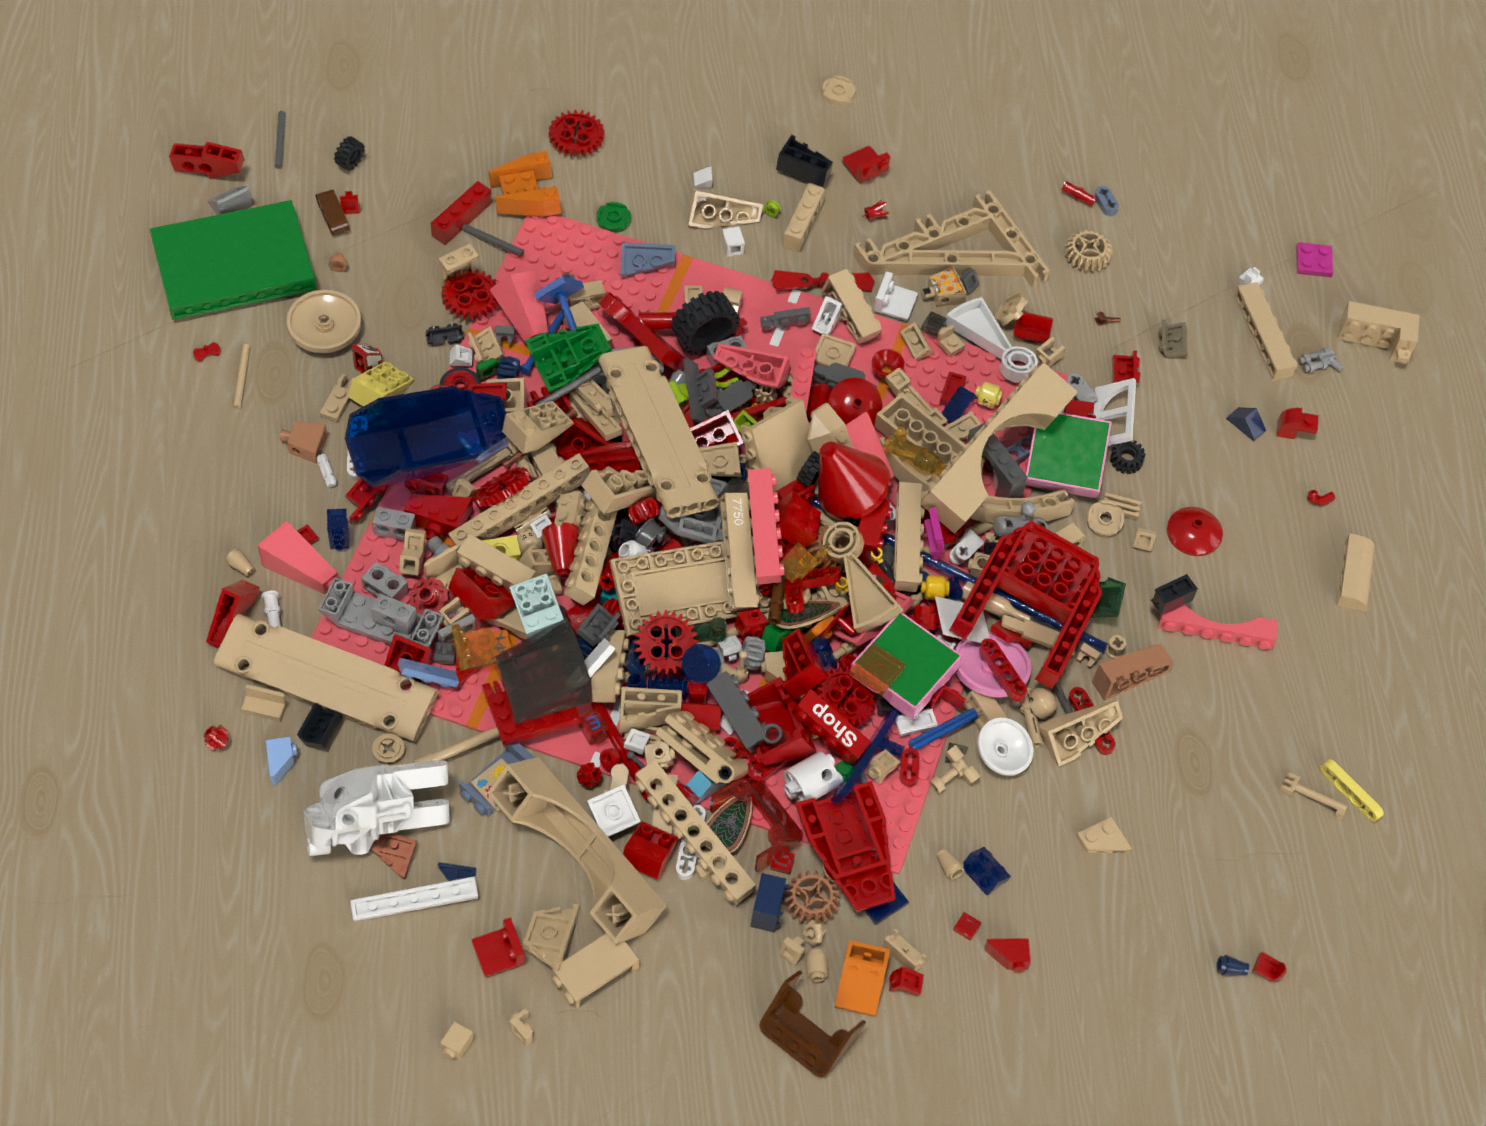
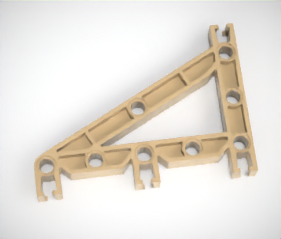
[853,190,1050,288]

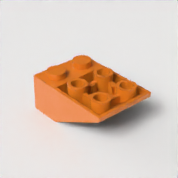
[834,940,890,1017]

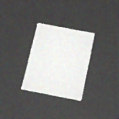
[935,596,989,643]

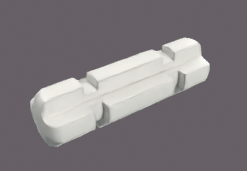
[317,454,337,488]

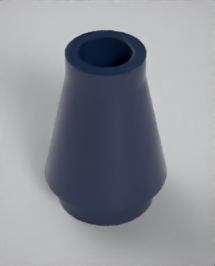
[1216,955,1249,975]

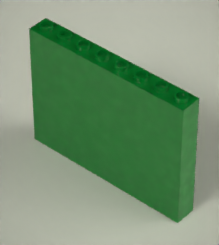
[150,200,317,320]

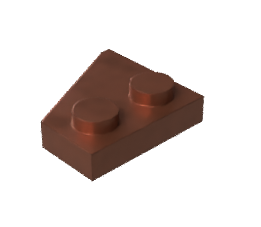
[371,833,418,879]

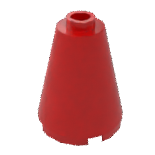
[542,522,580,579]

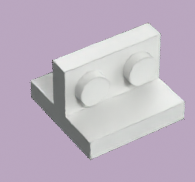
[586,785,641,837]

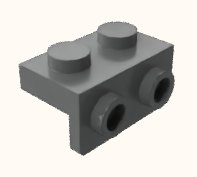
[575,603,621,647]

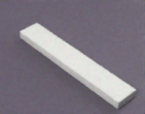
[350,876,478,922]

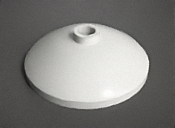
[977,718,1033,776]

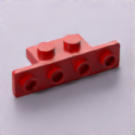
[345,462,400,524]

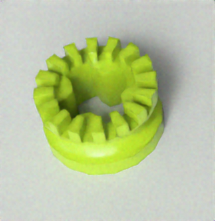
[763,200,781,218]

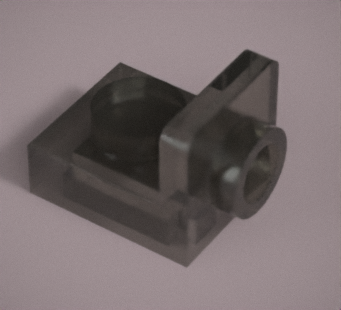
[921,311,947,337]

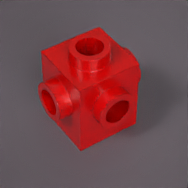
[734,608,767,640]

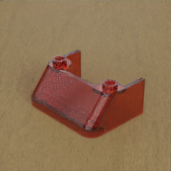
[710,779,803,872]

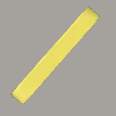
[1320,759,1384,822]

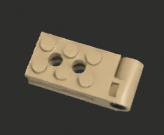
[655,711,748,784]

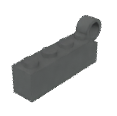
[707,671,785,753]

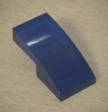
[942,386,976,424]

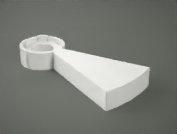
[944,297,1038,383]

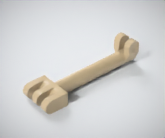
[1279,773,1348,819]

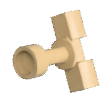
[929,745,981,794]

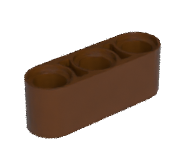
[315,189,349,235]

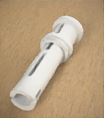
[261,590,281,628]

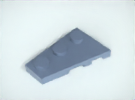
[620,243,675,278]

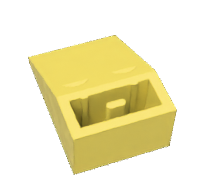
[348,361,414,414]

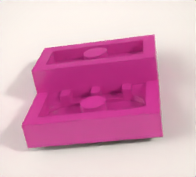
[924,507,944,562]

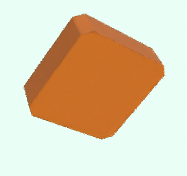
[804,614,834,641]

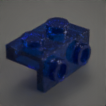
[962,847,1011,895]

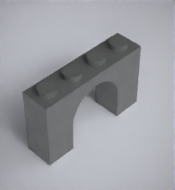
[966,423,1028,498]

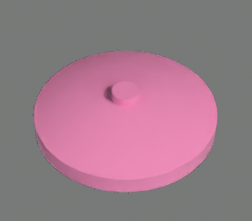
[956,632,1031,697]

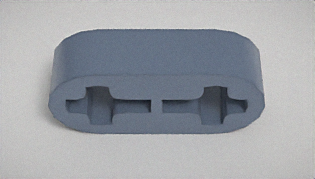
[1094,186,1119,216]

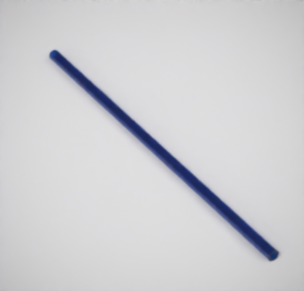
[812,497,1108,652]

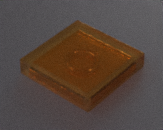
[850,643,906,696]

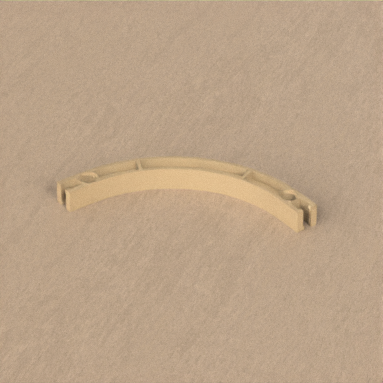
[879,434,1075,525]

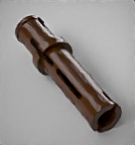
[767,570,787,625]

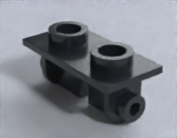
[425,323,464,346]

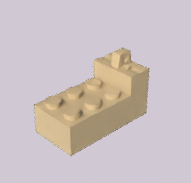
[1338,301,1420,364]

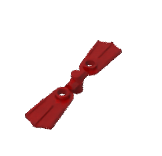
[771,270,875,292]

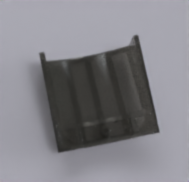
[492,618,593,724]

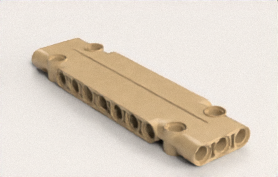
[598,346,720,518]
[214,614,438,742]

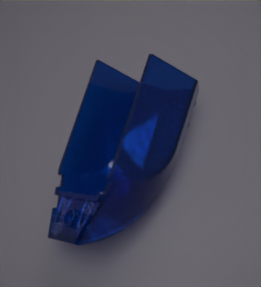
[344,386,507,488]

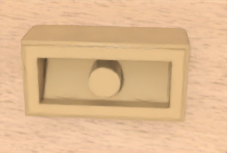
[900,322,934,360]

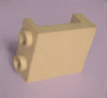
[439,244,479,287]

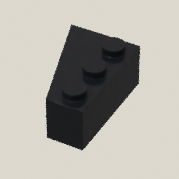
[776,134,833,188]

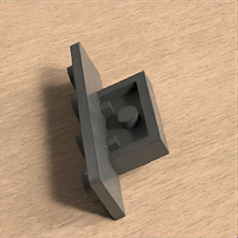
[683,357,718,423]

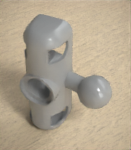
[993,501,1049,537]

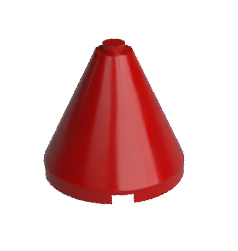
[818,441,891,521]

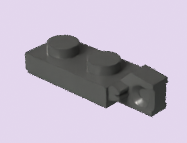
[760,307,811,330]

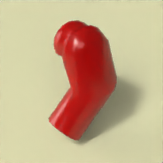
[1307,490,1335,506]

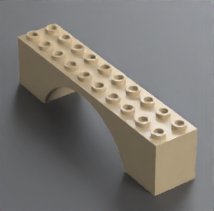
[920,362,1078,534]
[488,757,667,944]

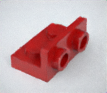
[775,480,816,506]

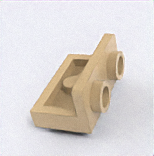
[467,326,505,364]
[554,491,589,532]

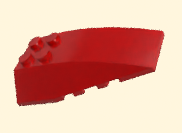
[795,781,895,912]

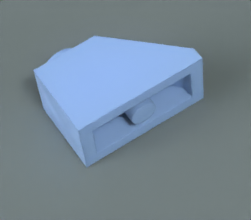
[266,737,297,785]

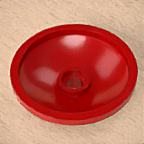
[827,377,883,426]
[1167,507,1223,556]

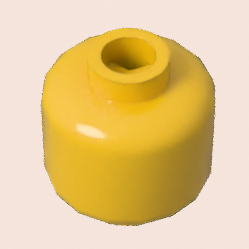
[921,575,949,601]

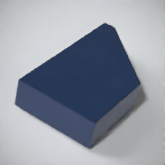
[438,862,476,881]

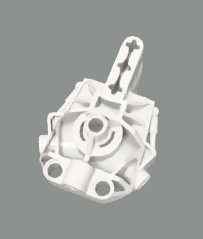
[304,760,450,856]

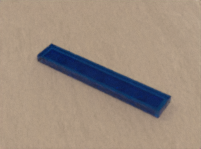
[831,709,899,804]

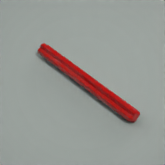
[591,702,649,800]

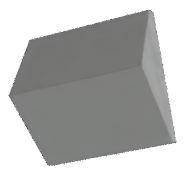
[208,186,253,215]

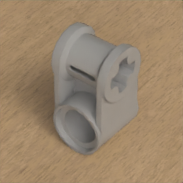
[1067,373,1098,402]

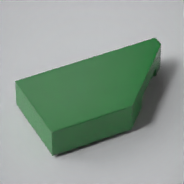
[476,358,501,380]

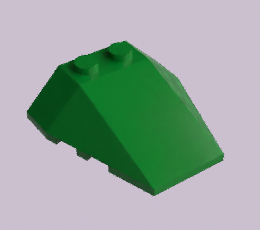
[525,323,612,393]

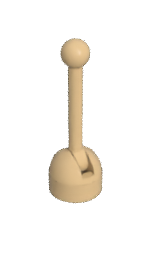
[734,651,748,683]

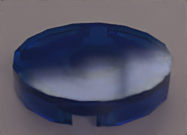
[681,644,721,684]

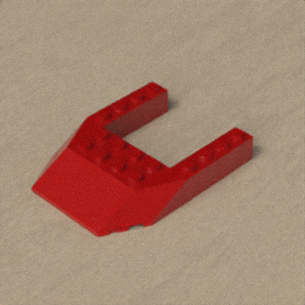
[949,520,1102,689]

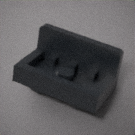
[297,703,343,749]

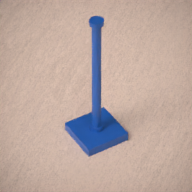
[534,276,602,387]

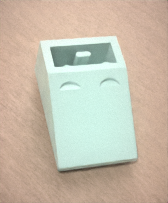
[510,573,568,646]

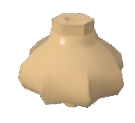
[802,920,825,947]

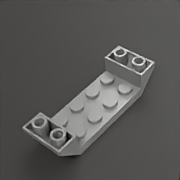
[318,577,444,647]

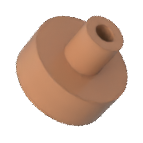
[328,253,348,272]

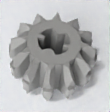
[739,636,765,670]

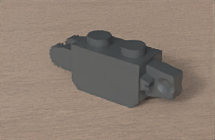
[812,362,877,390]
[704,380,758,419]

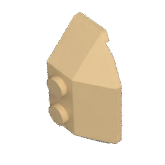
[807,403,853,453]

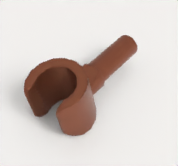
[1094,312,1121,326]

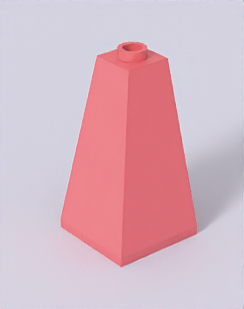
[490,270,548,342]
[845,412,894,491]
[258,521,338,594]

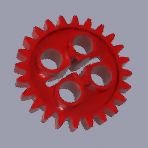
[549,110,605,158]
[441,269,498,321]
[472,467,532,508]
[634,610,699,675]
[814,667,876,728]

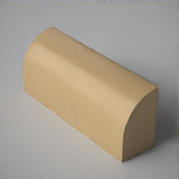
[1337,533,1375,612]

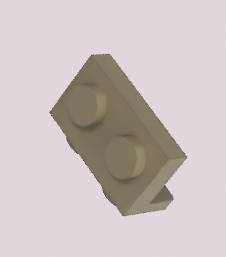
[1159,320,1188,358]

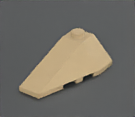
[688,188,763,229]
[1038,700,1123,766]

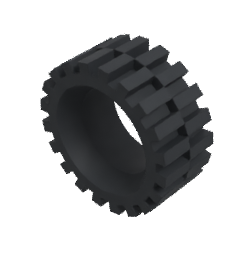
[671,291,740,355]

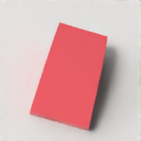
[831,591,914,646]

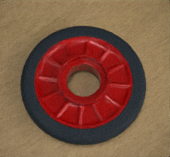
[440,367,480,402]

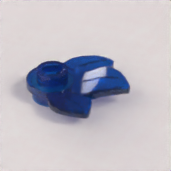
[812,635,837,670]

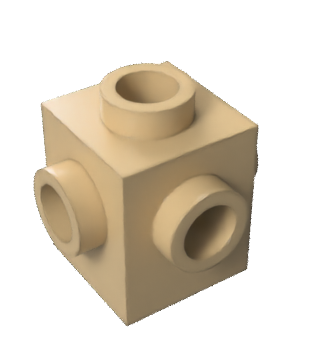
[644,740,676,770]

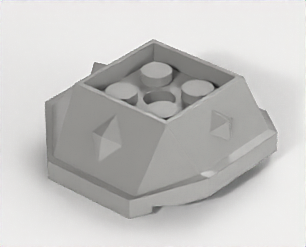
[659,478,730,544]

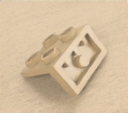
[424,545,463,594]

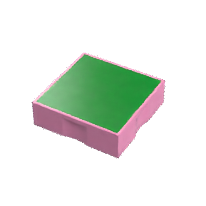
[1025,412,1112,498]
[850,612,963,720]

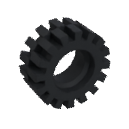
[334,136,365,171]
[1110,440,1145,474]
[796,451,819,487]

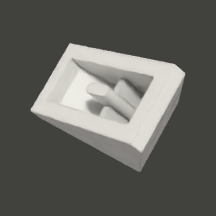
[812,296,843,335]

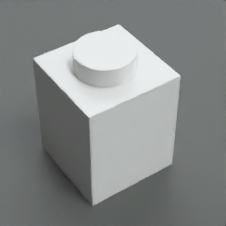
[721,227,745,257]

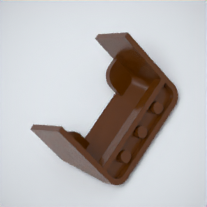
[759,970,866,1077]

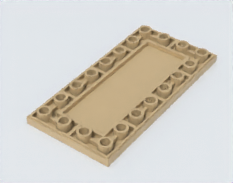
[610,536,771,637]

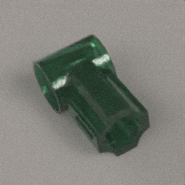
[690,617,727,642]

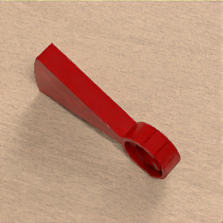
[598,291,685,371]

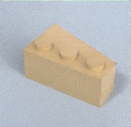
[619,687,682,733]

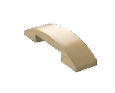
[885,367,948,425]

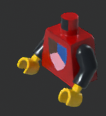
[835,548,896,600]

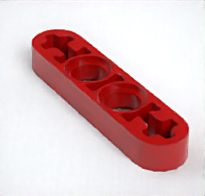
[979,638,1027,702]
[1068,687,1115,755]

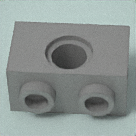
[371,594,417,635]

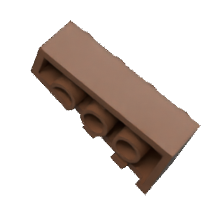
[1092,644,1173,701]

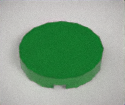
[597,202,631,233]

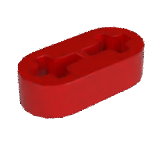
[899,748,920,786]

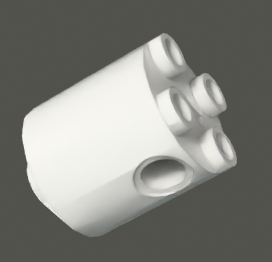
[783,751,843,802]

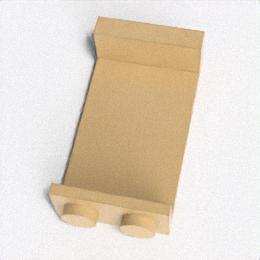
[551,933,639,1009]

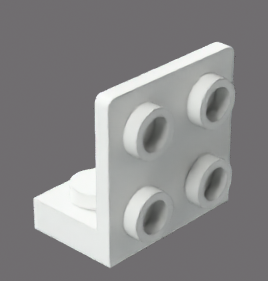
[874,271,918,321]

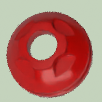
[871,349,905,379]

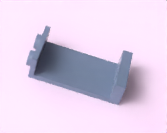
[459,742,535,817]

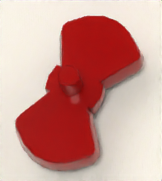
[193,342,221,362]

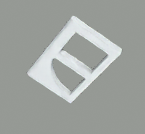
[1093,378,1136,446]

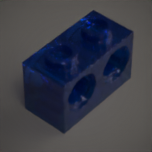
[327,508,350,550]

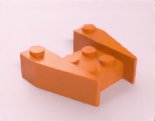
[488,151,561,216]

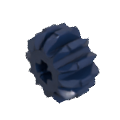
[496,356,521,379]

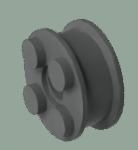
[634,518,669,553]

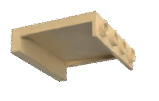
[740,397,812,492]

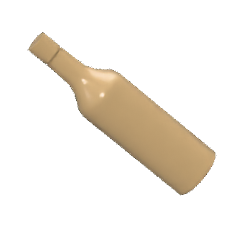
[960,581,1031,621]

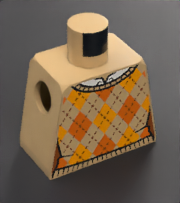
[921,267,967,306]

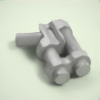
[1298,347,1344,373]

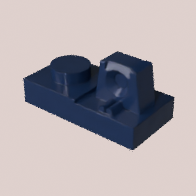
[625,638,646,679]

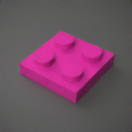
[1296,242,1333,278]

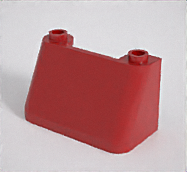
[747,677,817,765]

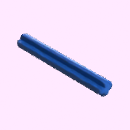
[908,708,978,750]

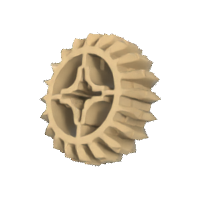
[1065,229,1112,273]

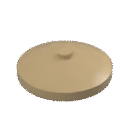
[287,290,361,353]

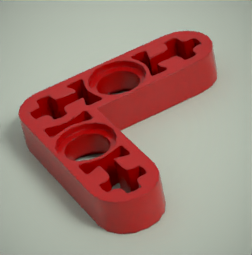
[785,566,841,613]
[724,737,791,785]

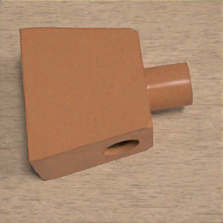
[279,422,327,463]

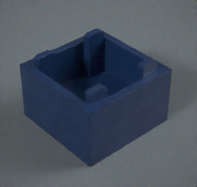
[750,873,789,933]

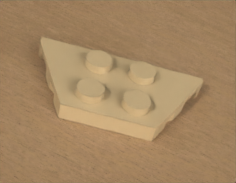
[523,904,580,970]

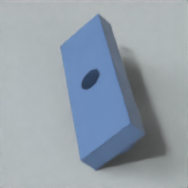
[398,658,459,687]

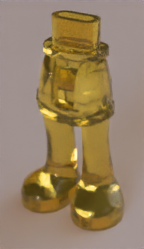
[883,425,947,475]

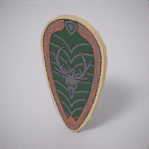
[776,600,841,629]
[705,792,752,853]

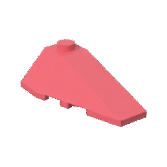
[713,343,791,389]

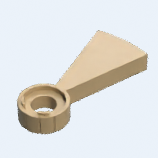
[823,522,904,634]

